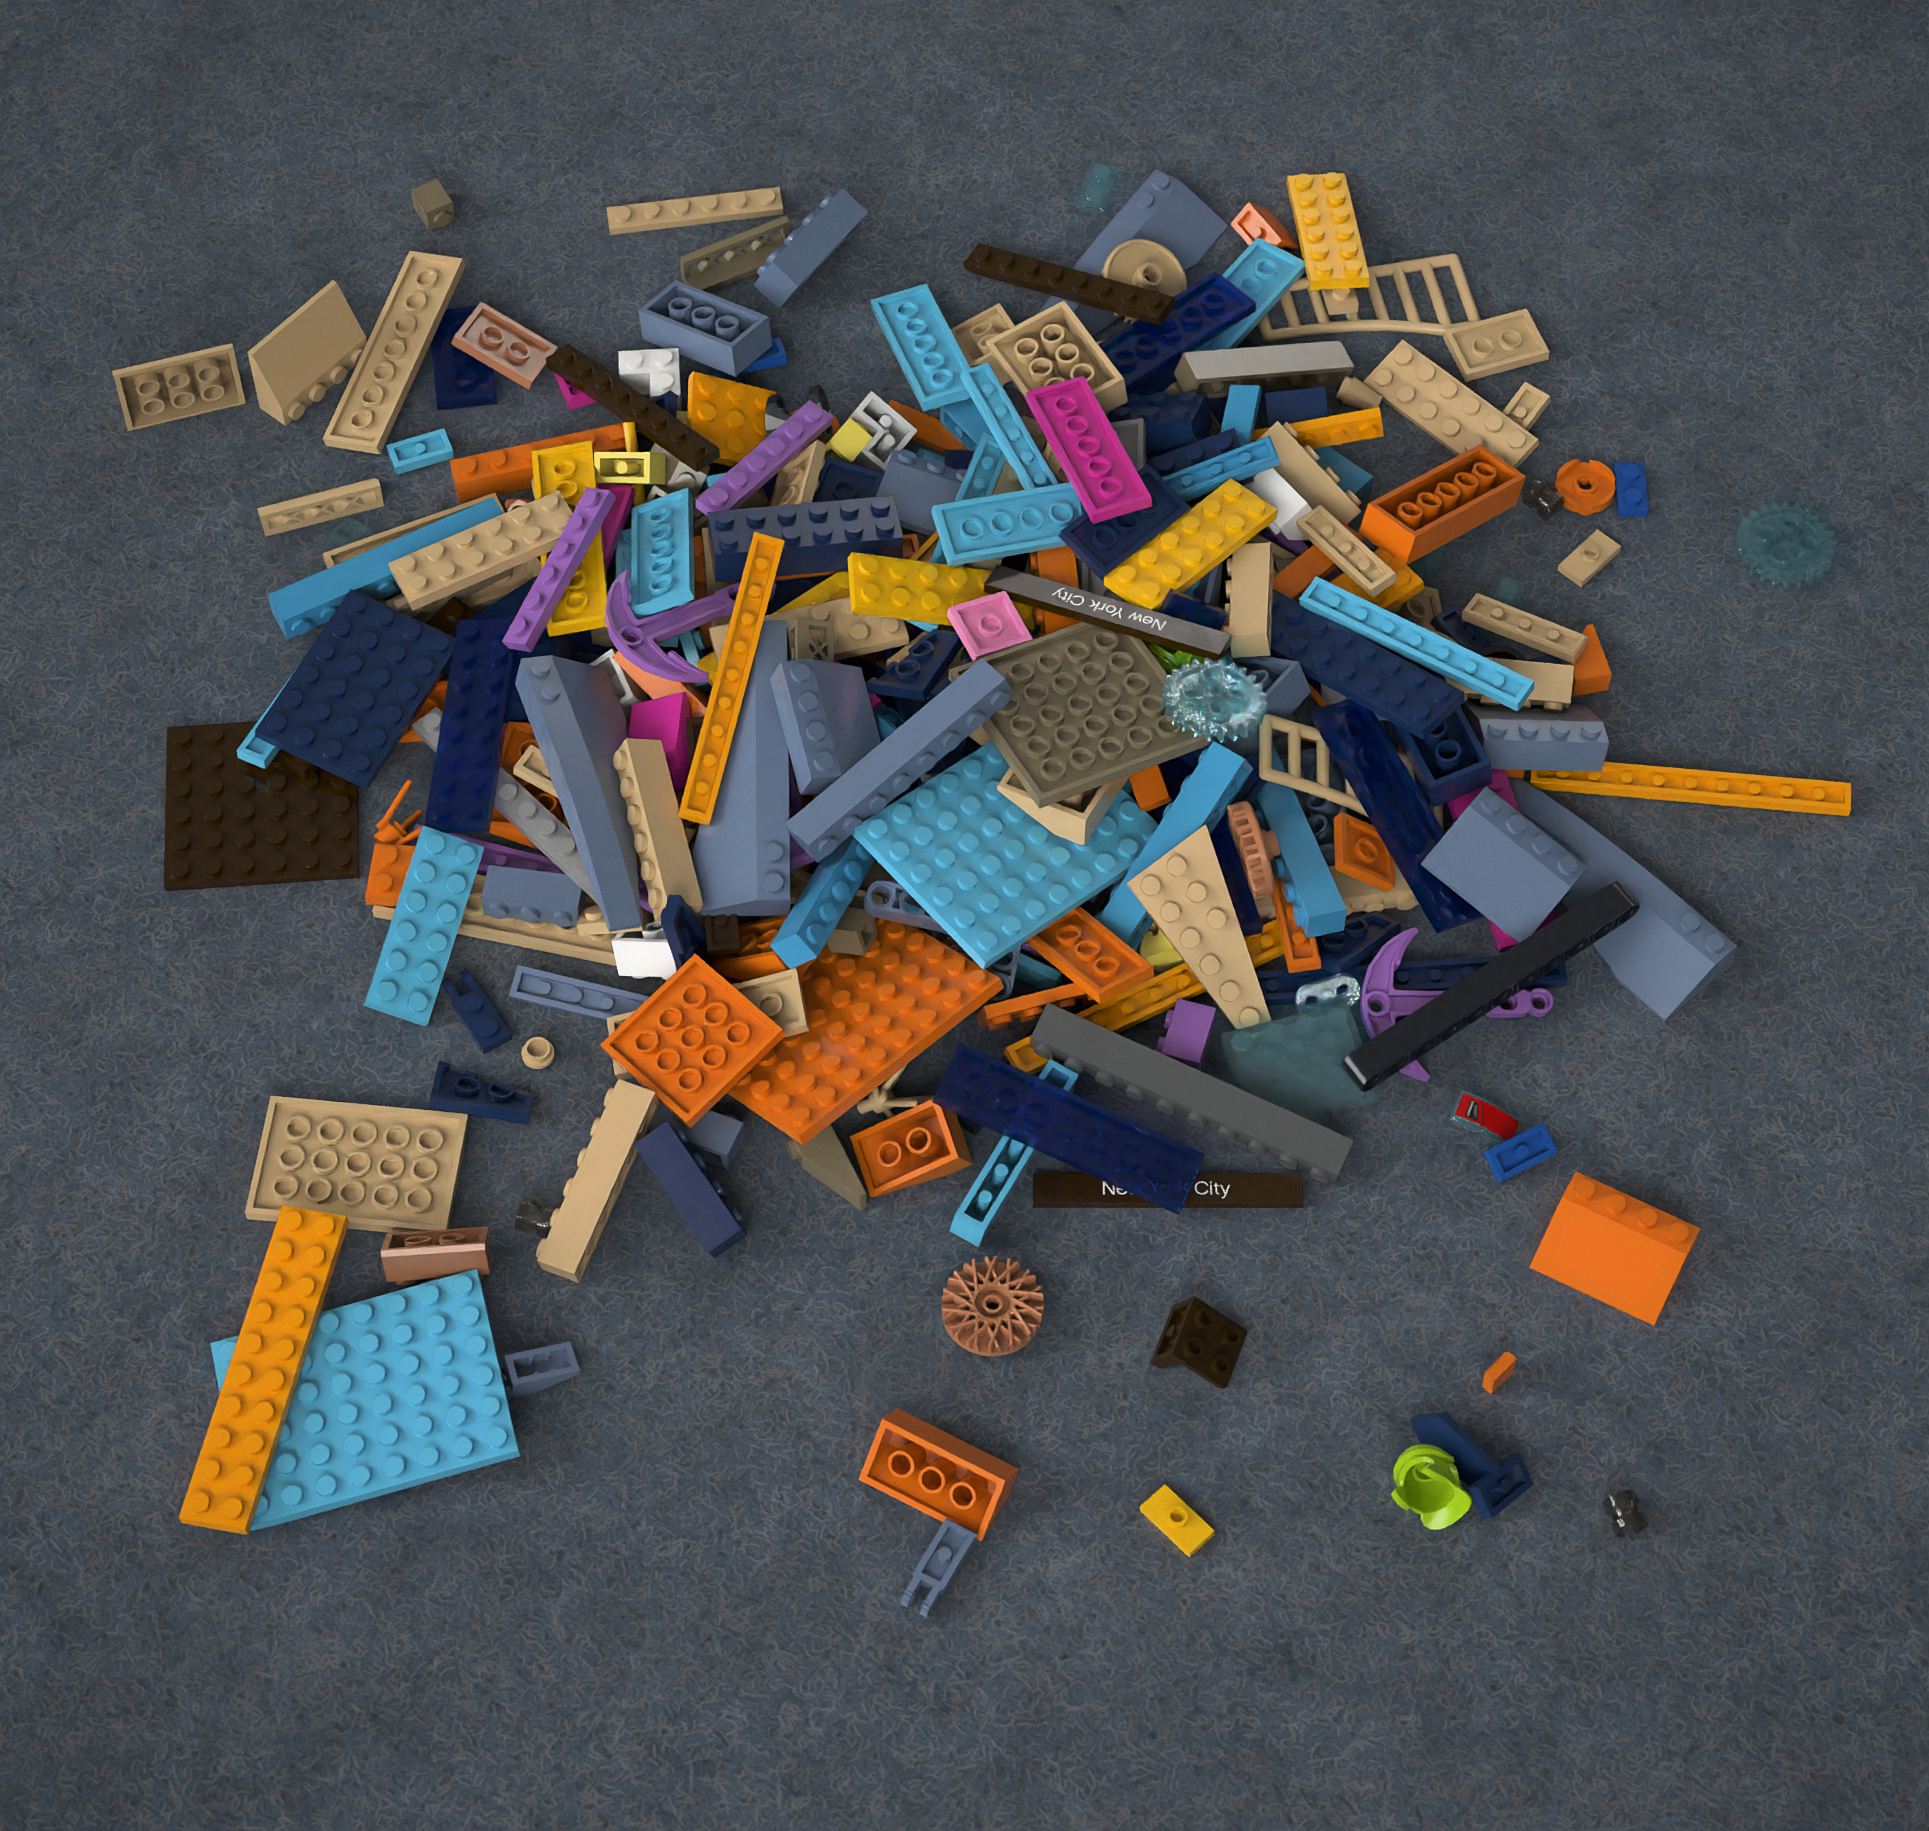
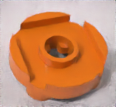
[1554,459,1616,516]

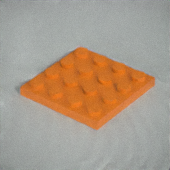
[600,954,786,1128]

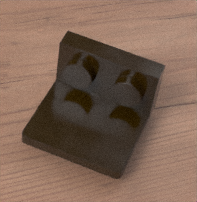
[1150,1296,1247,1389]

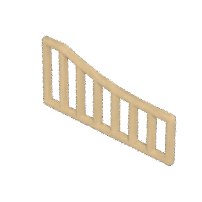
[1258,253,1481,342]
[1259,714,1443,853]

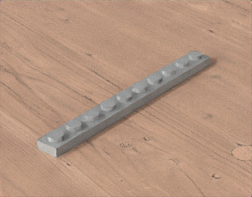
[411,707,598,904]

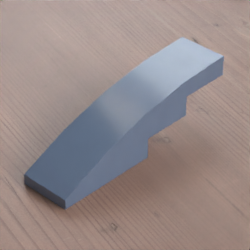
[500,1341,580,1400]

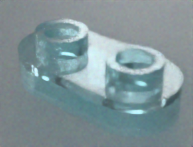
[1295,973,1360,1019]

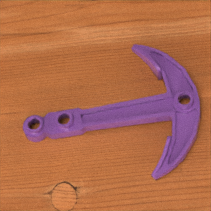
[604,570,776,683]
[1360,927,1553,1082]

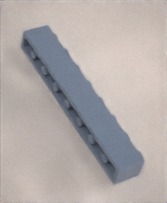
[785,658,1014,863]

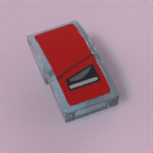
[1449,1089,1523,1145]

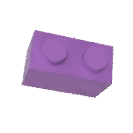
[1156,999,1216,1071]

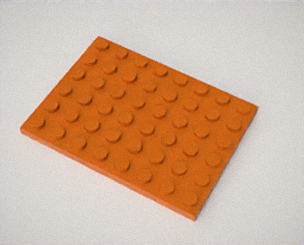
[727,918,1004,1145]

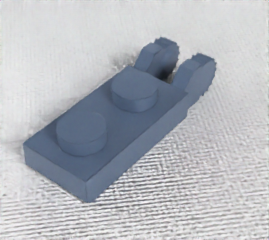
[901,1518,977,1618]

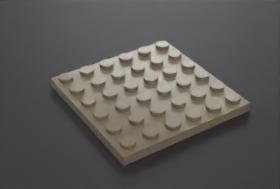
[949,622,1213,809]

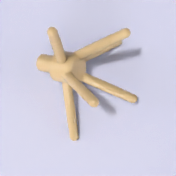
[857,1064,937,1119]

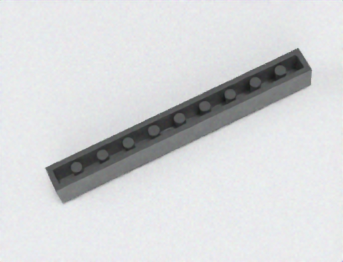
[1029,1002,1354,1184]

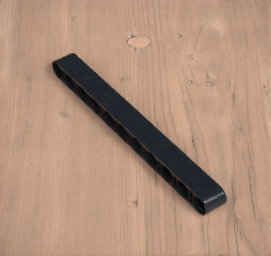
[1341,881,1640,1092]

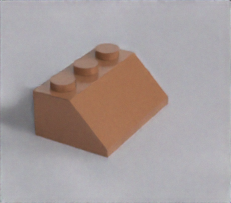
[381,1226,491,1286]

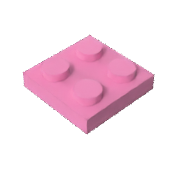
[947,591,1033,661]

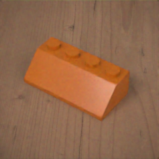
[859,1408,1019,1542]

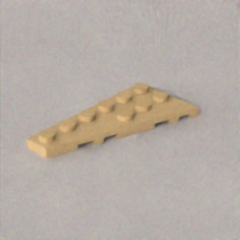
[1126,824,1272,1042]

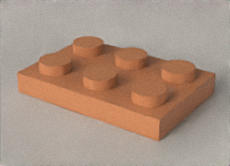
[451,302,558,390]

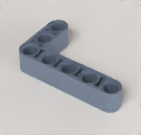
[863,881,1021,1006]

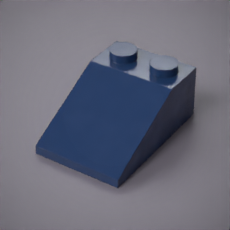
[1257,387,1328,429]

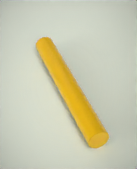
[623,422,646,507]

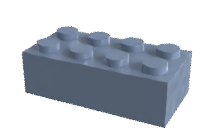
[753,188,868,308]
[638,280,772,377]

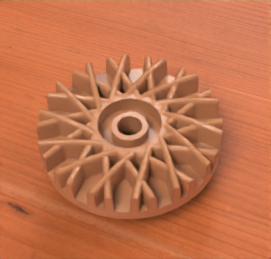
[1227,800,1280,899]
[941,1256,1044,1356]

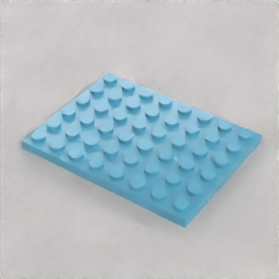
[852,741,1159,970]
[210,1269,521,1531]

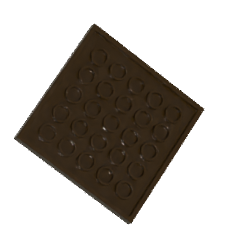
[164,721,359,891]

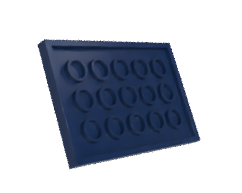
[255,589,461,790]

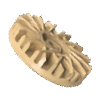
[1100,239,1187,328]

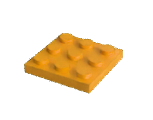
[687,371,777,467]

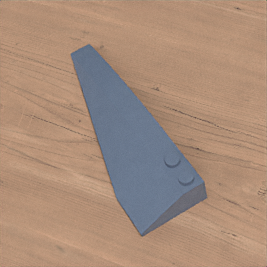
[1006,169,1229,391]
[692,620,790,916]
[515,655,642,932]
[1507,777,1737,1021]

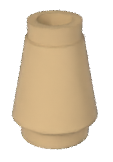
[1336,376,1383,410]

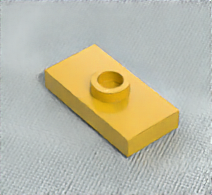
[1140,1484,1215,1558]

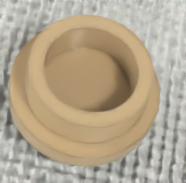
[521,1037,555,1069]

